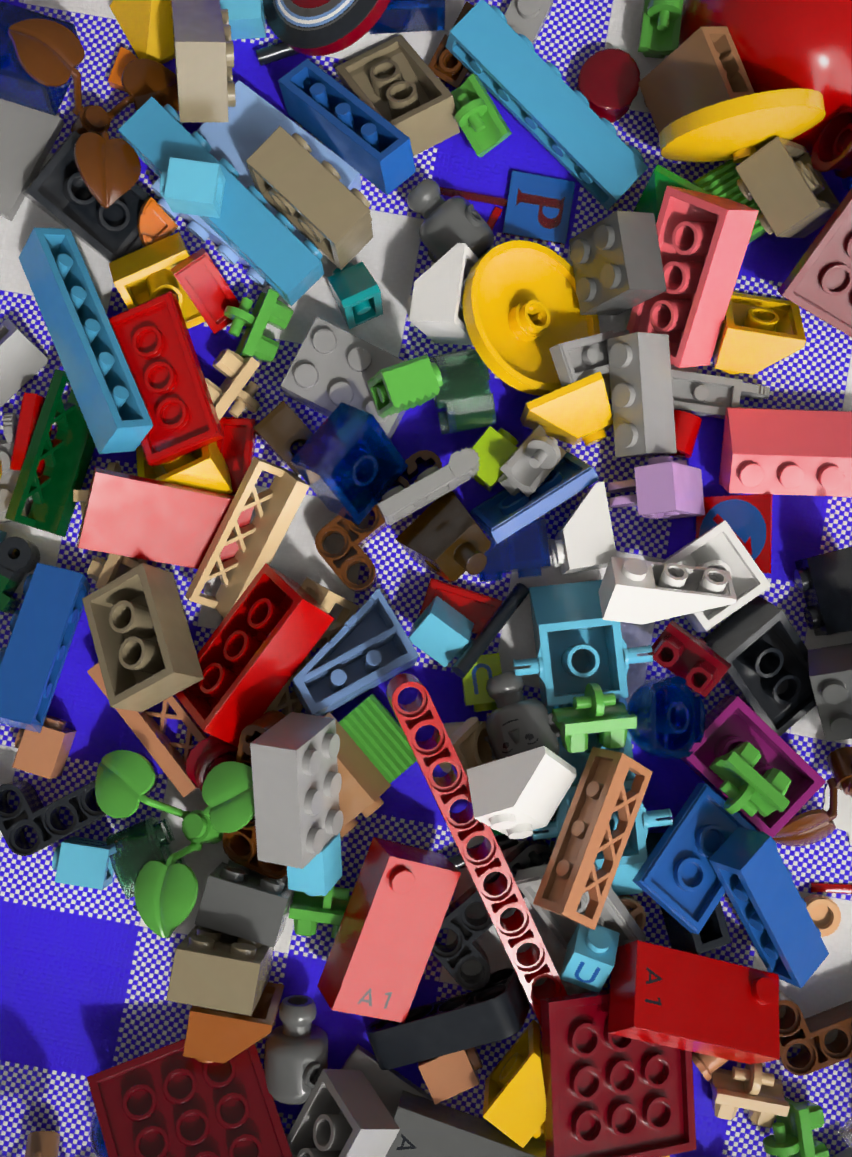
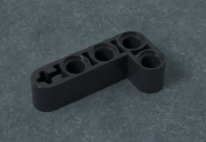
[0,763,158,856]
[432,838,553,991]
[365,968,530,1070]

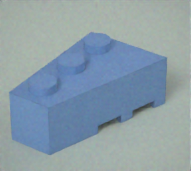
[293,588,419,716]

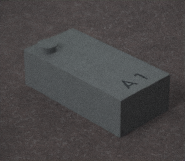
[385,1090,546,1157]

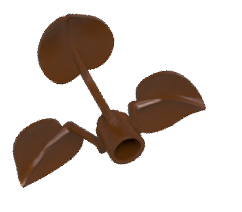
[7,19,179,208]
[773,747,852,847]

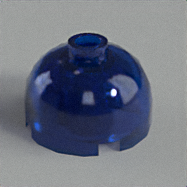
[627,676,706,759]

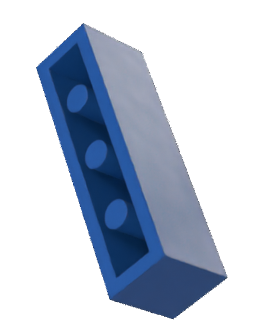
[278,58,416,195]
[0,562,91,733]
[709,826,829,988]

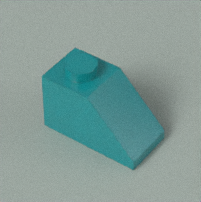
[327,262,383,329]

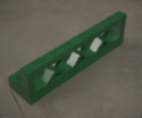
[5,369,95,537]

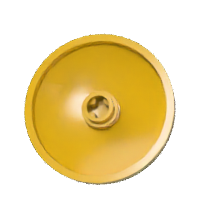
[658,88,826,163]
[462,240,600,396]

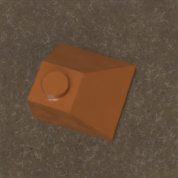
[183,982,285,1063]

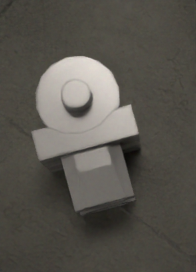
[498,425,567,497]

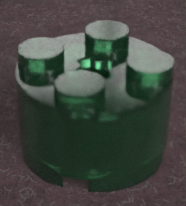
[429,348,496,435]
[106,816,187,911]

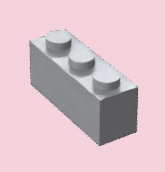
[607,332,677,457]

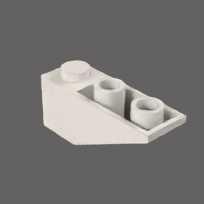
[598,556,737,624]

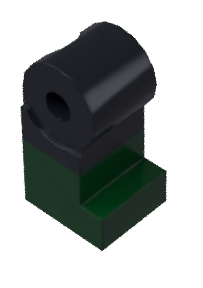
[0,537,40,614]

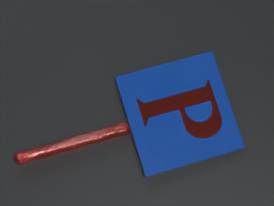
[440,171,575,245]

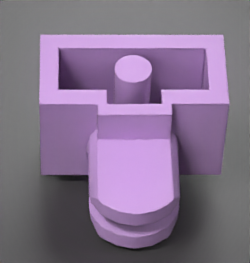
[607,456,705,520]

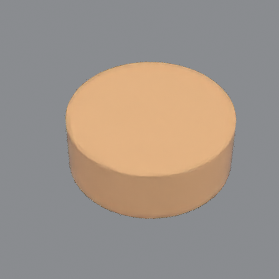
[804,894,841,937]

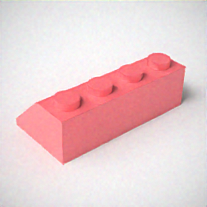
[626,186,759,368]
[719,407,852,497]

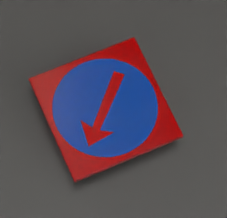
[696,494,773,573]

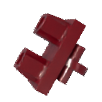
[647,620,732,698]

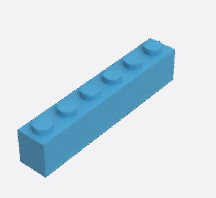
[446,0,649,211]
[118,97,324,306]
[19,227,154,454]

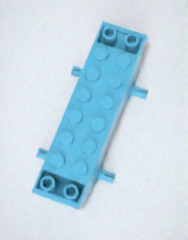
[513,580,673,896]

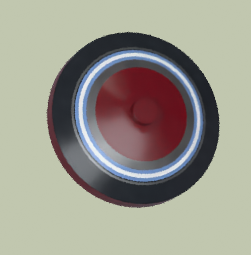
[263,0,390,56]

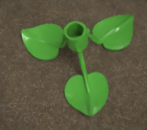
[95,750,255,938]

